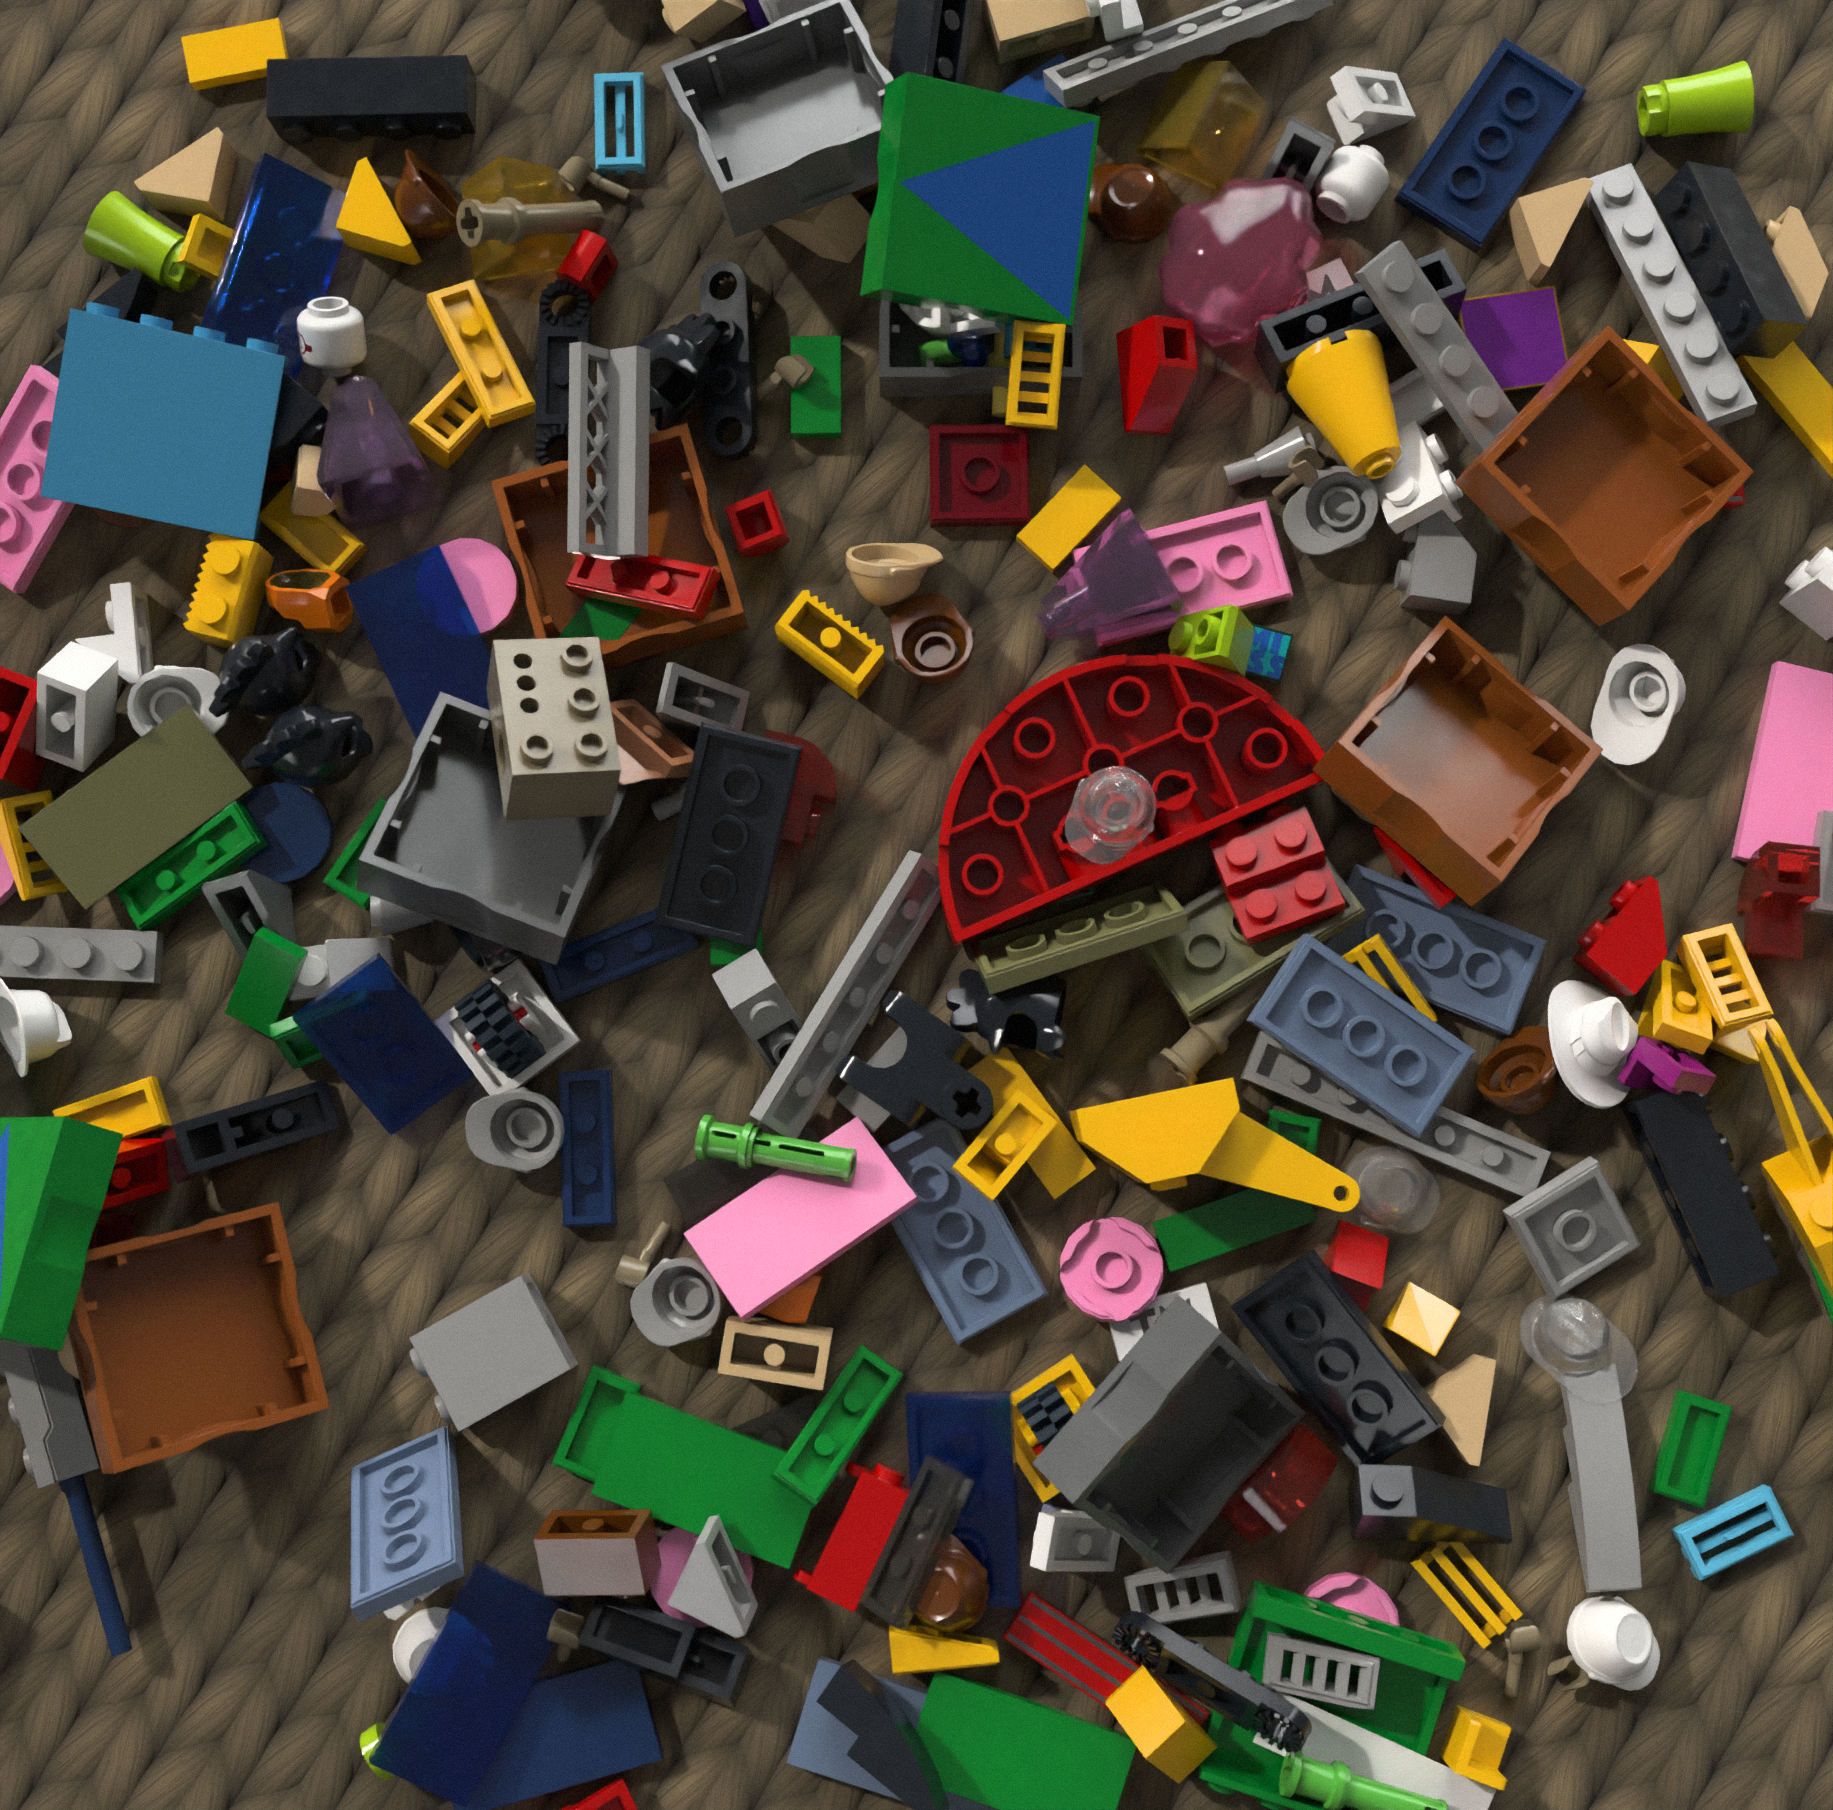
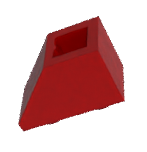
[1116,315,1198,436]
[1572,876,1667,998]

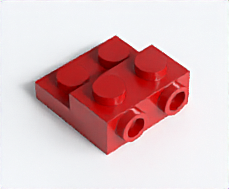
[1208,805,1345,946]

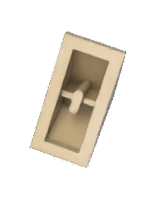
[134,127,238,221]
[1505,177,1594,286]
[1424,1354,1496,1466]

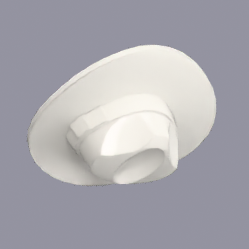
[1548,980,1638,1109]

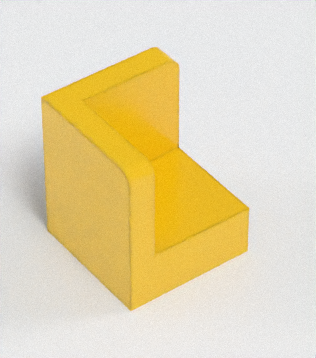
[1439,1705,1511,1791]

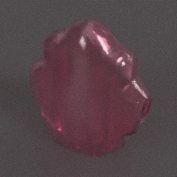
[1157,177,1323,348]

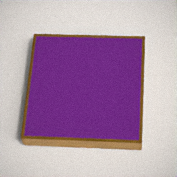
[1457,285,1568,396]

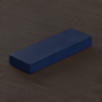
[539,908,701,1005]
[558,1069,617,1227]

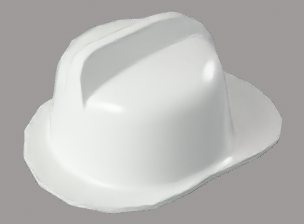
[1591,643,1686,765]
[0,978,72,1077]

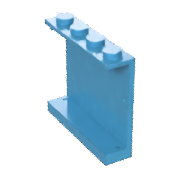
[40,302,290,541]

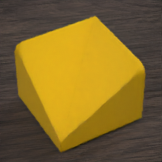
[1709,1001,1768,1064]
[1382,1282,1460,1357]

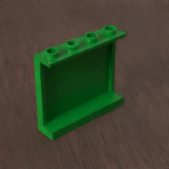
[1197,1579,1466,1810]

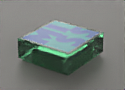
[1245,623,1294,686]

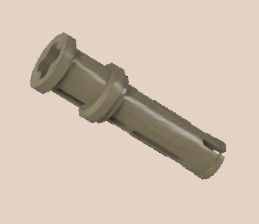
[456,197,604,247]
[1159,968,1280,1086]

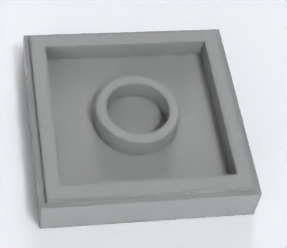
[1502,1156,1641,1300]

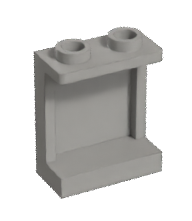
[409,1273,578,1432]

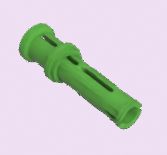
[695,1114,857,1182]
[1279,1750,1448,1810]

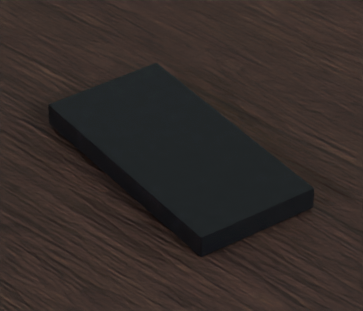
[654,722,804,948]
[1230,1249,1446,1468]

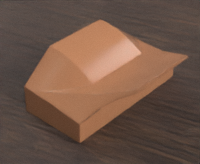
[610,698,694,786]

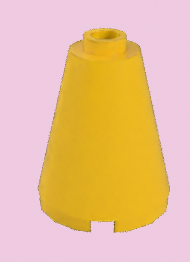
[1284,329,1402,479]

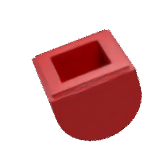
[555,230,619,303]
[724,489,790,558]

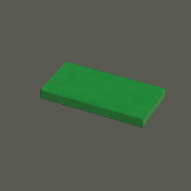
[591,1391,812,1569]
[915,1670,1137,1810]

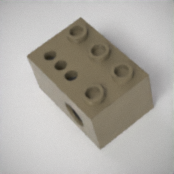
[486,637,621,821]

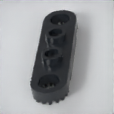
[700,261,759,461]
[535,278,592,466]
[1112,1611,1312,1753]

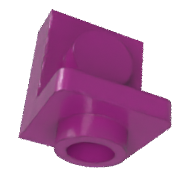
[1617,1036,1717,1095]

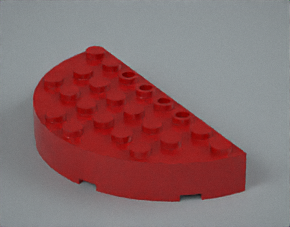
[938,654,1327,948]

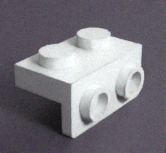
[1372,420,1463,534]

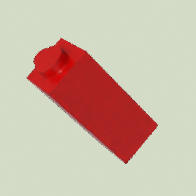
[793,1460,911,1612]

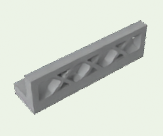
[567,341,650,560]

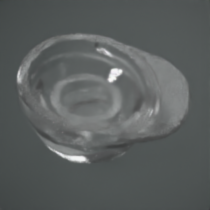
[1065,766,1156,864]
[1343,1145,1440,1234]

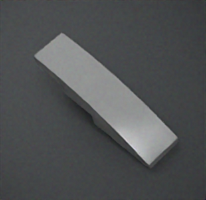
[1558,1364,1642,1592]

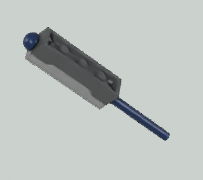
[0,1342,133,1657]

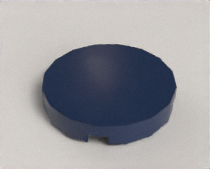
[240,782,335,885]

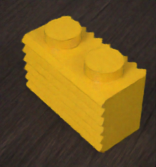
[183,533,274,649]
[774,590,885,699]

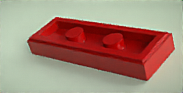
[565,542,721,621]

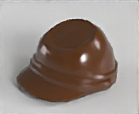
[394,150,460,240]
[1087,162,1173,244]
[890,593,976,685]
[1476,1026,1560,1115]
[900,1530,990,1634]

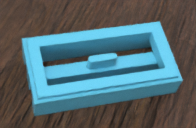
[594,72,647,175]
[1671,1484,1794,1581]

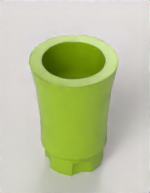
[1637,61,1754,137]
[83,191,200,293]

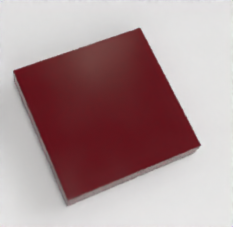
[929,424,1031,527]

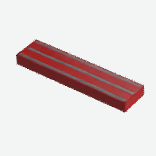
[1002,1590,1209,1726]

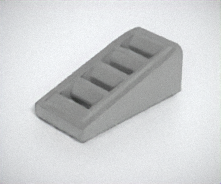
[1123,1550,1242,1625]
[1261,1632,1380,1710]

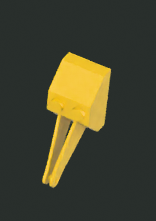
[1747,1018,1833,1299]
[1069,1078,1360,1212]

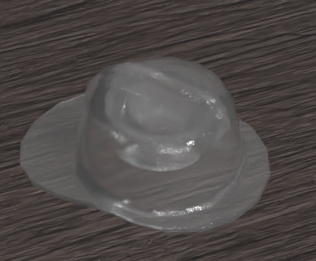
[1520,1294,1638,1405]

